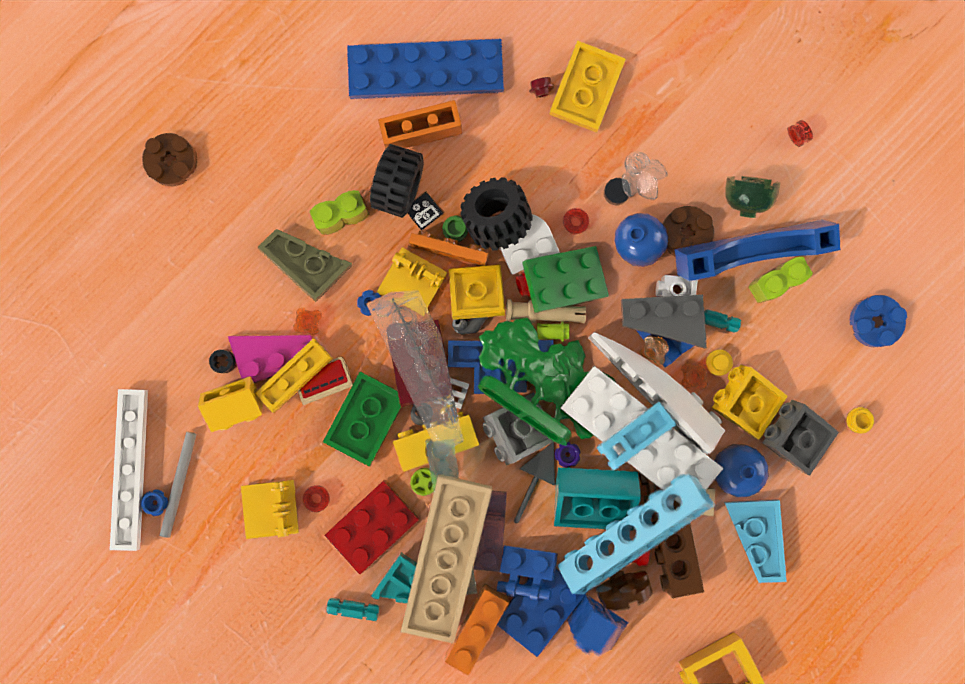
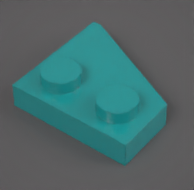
[371,552,417,603]

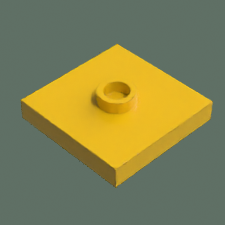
[449,265,505,320]

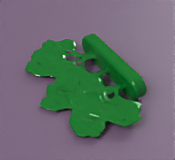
[478,318,616,445]

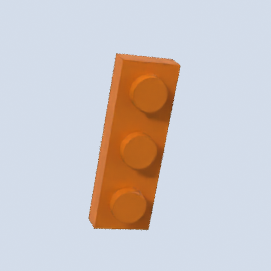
[409,231,488,266]

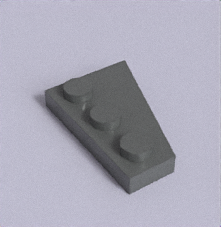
[621,295,707,349]

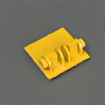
[377,247,448,317]
[241,480,299,539]

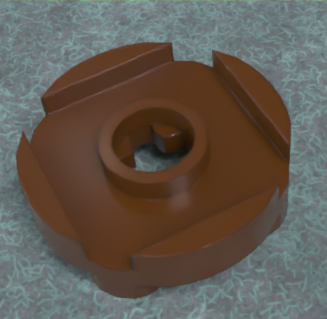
[142,133,197,187]
[662,206,714,256]
[596,570,653,610]

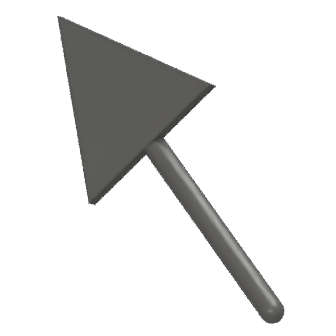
[514,442,555,523]

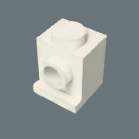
[655,275,698,297]

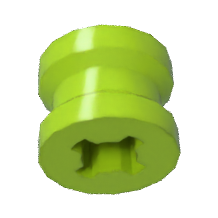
[410,467,437,496]

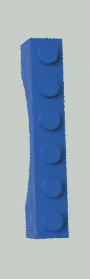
[675,219,841,281]

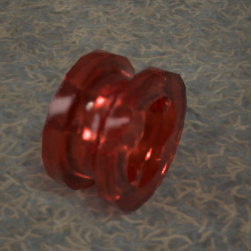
[787,120,813,147]

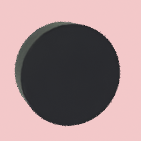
[604,178,631,205]

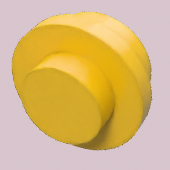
[706,349,733,376]
[846,407,874,434]

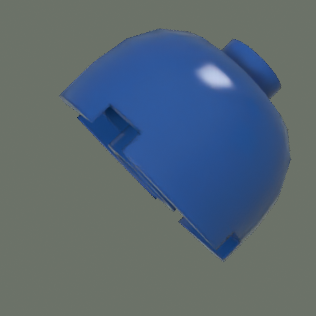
[614,213,668,267]
[714,444,769,497]

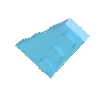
[724,500,787,583]

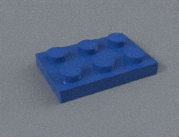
[497,568,586,657]

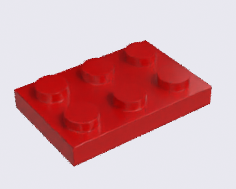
[324,480,419,575]

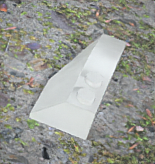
[588,332,725,454]

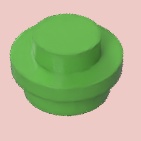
[442,216,468,241]

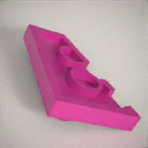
[228,335,313,383]

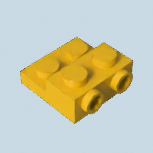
[712,364,788,440]

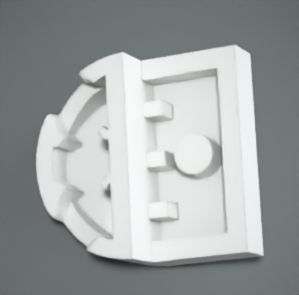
[499,214,560,275]

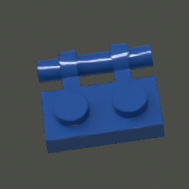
[497,545,558,601]

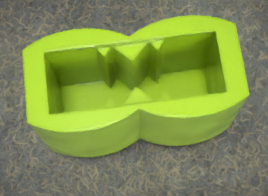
[309,190,369,235]
[749,257,813,303]

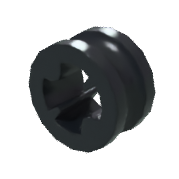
[209,350,236,373]

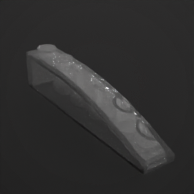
[366,290,463,454]

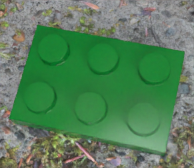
[522,246,609,313]
[323,372,401,467]

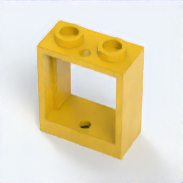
[679,632,765,684]

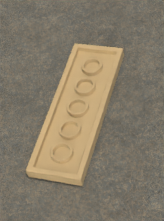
[401,474,492,643]

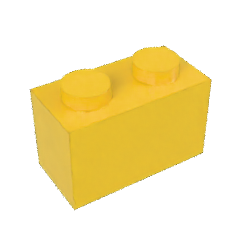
[198,376,263,433]

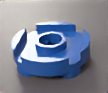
[850,295,907,348]

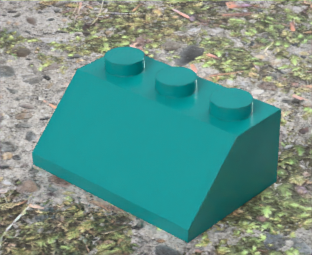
[554,467,641,531]

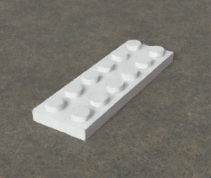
[560,366,723,505]

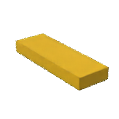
[255,338,333,413]

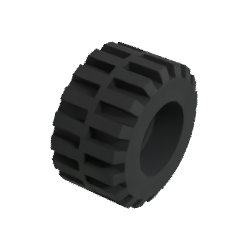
[370,144,424,218]
[460,177,533,250]

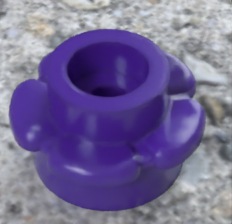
[554,442,580,468]

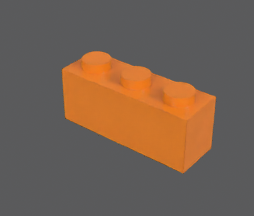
[378,100,462,148]
[445,584,509,676]

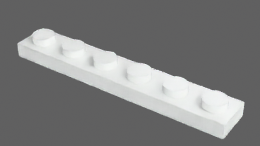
[110,389,148,551]

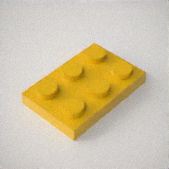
[549,40,626,133]

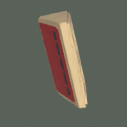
[298,357,353,405]

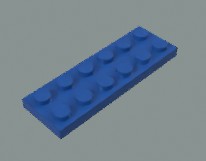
[347,39,504,99]

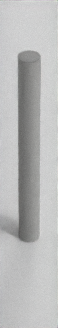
[159,432,197,538]

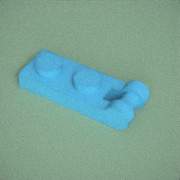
[596,402,676,470]

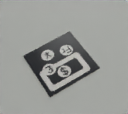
[408,192,444,231]

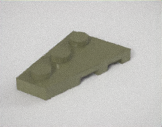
[258,229,352,302]

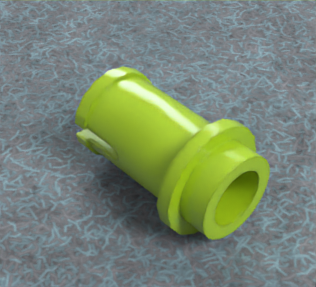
[537,321,569,342]

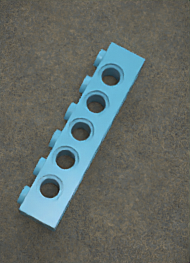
[557,474,715,595]

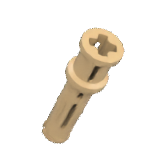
[506,299,586,323]

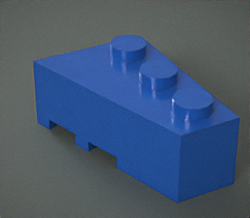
[567,594,629,656]

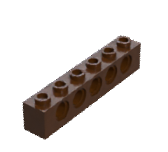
[638,471,704,598]

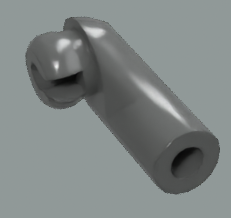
[452,317,488,334]

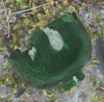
[725,176,780,218]

